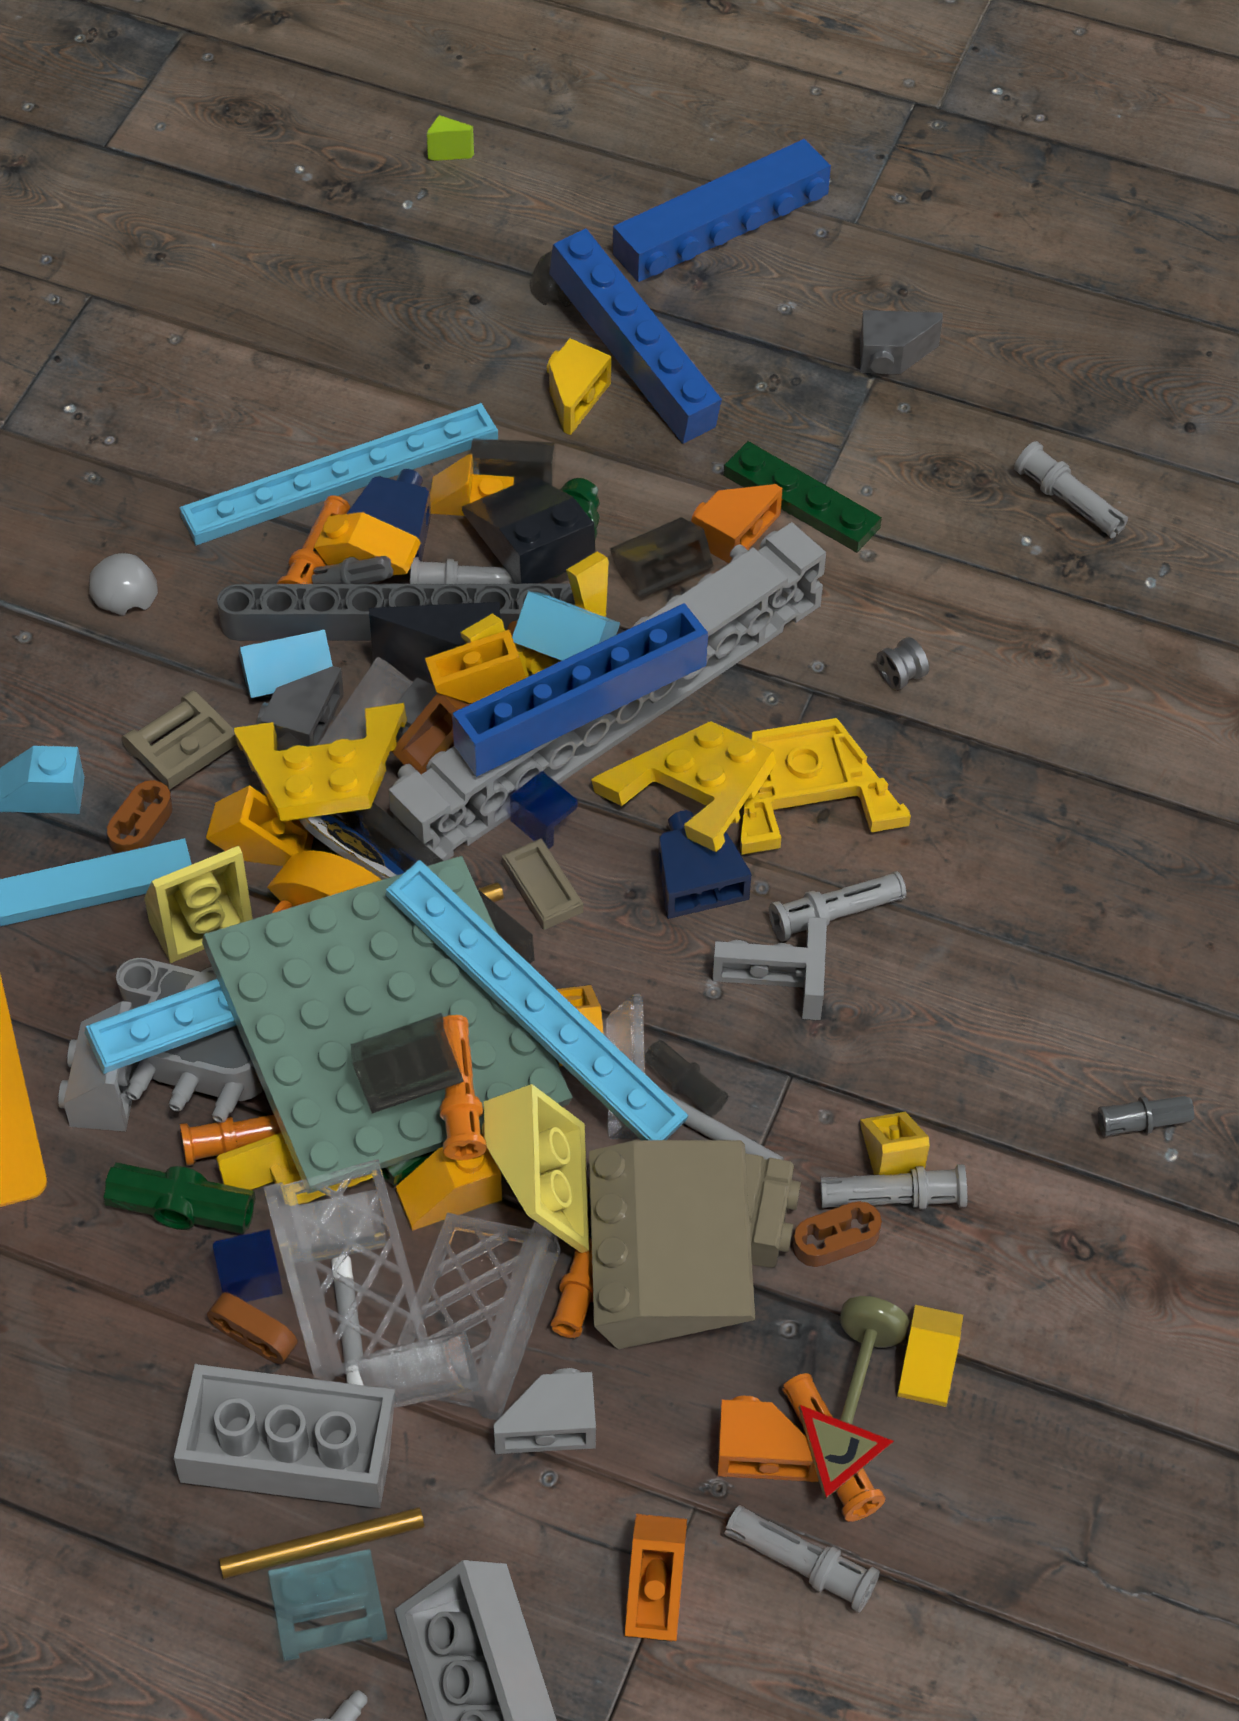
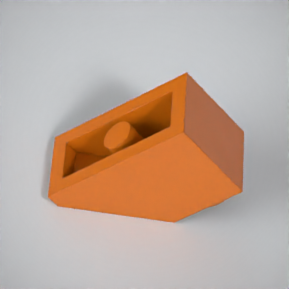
[691,484,783,563]
[717,1396,819,1482]
[625,1514,687,1641]

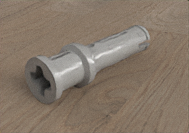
[1014,441,1128,538]
[410,557,517,584]
[769,871,907,942]
[820,1164,967,1210]
[725,1505,880,1613]

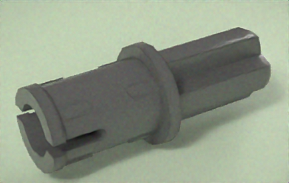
[312,556,394,585]
[1098,1096,1194,1137]

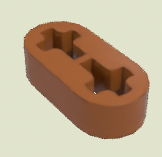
[107,780,173,854]
[793,1201,882,1267]
[207,1292,298,1364]

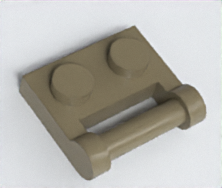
[121,690,237,790]

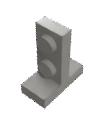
[713,917,827,1020]

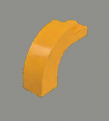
[267,850,382,907]

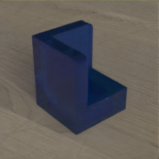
[510,771,578,849]
[212,1229,283,1302]

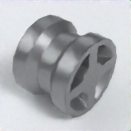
[876,637,929,690]

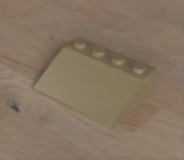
[589,1140,755,1350]

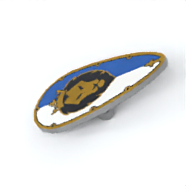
[299,814,406,880]

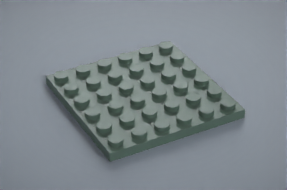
[202,856,573,1194]

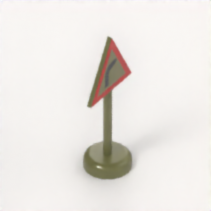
[798,1296,909,1500]

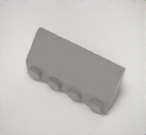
[174,1364,395,1508]
[395,1560,557,1721]

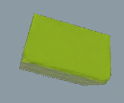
[427,115,474,161]

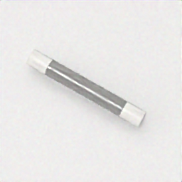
[331,1255,368,1386]

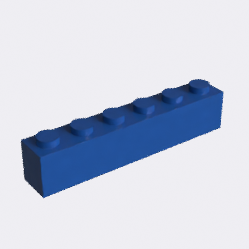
[613,139,831,282]
[549,228,722,444]
[452,603,708,777]

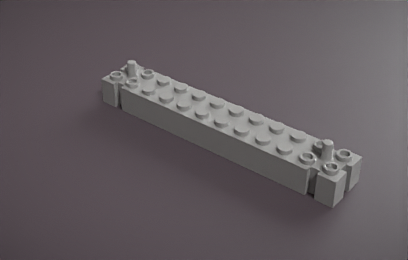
[388,522,826,866]

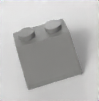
[58,1001,139,1132]

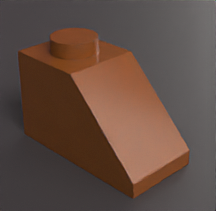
[391,693,471,774]

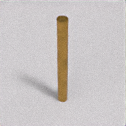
[219,1507,425,1579]

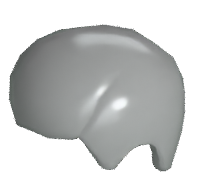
[89,553,158,616]

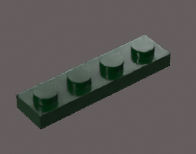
[723,441,882,553]

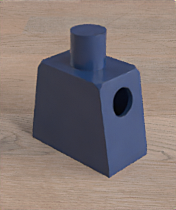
[347,469,431,562]
[658,810,751,919]

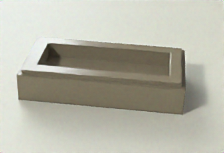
[502,838,583,930]

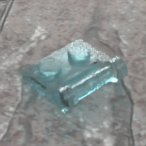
[268,1549,388,1662]

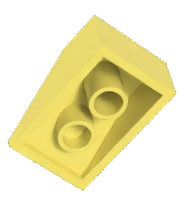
[144,846,253,963]
[482,1084,590,1253]

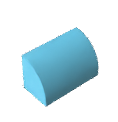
[512,591,620,661]
[238,630,333,698]

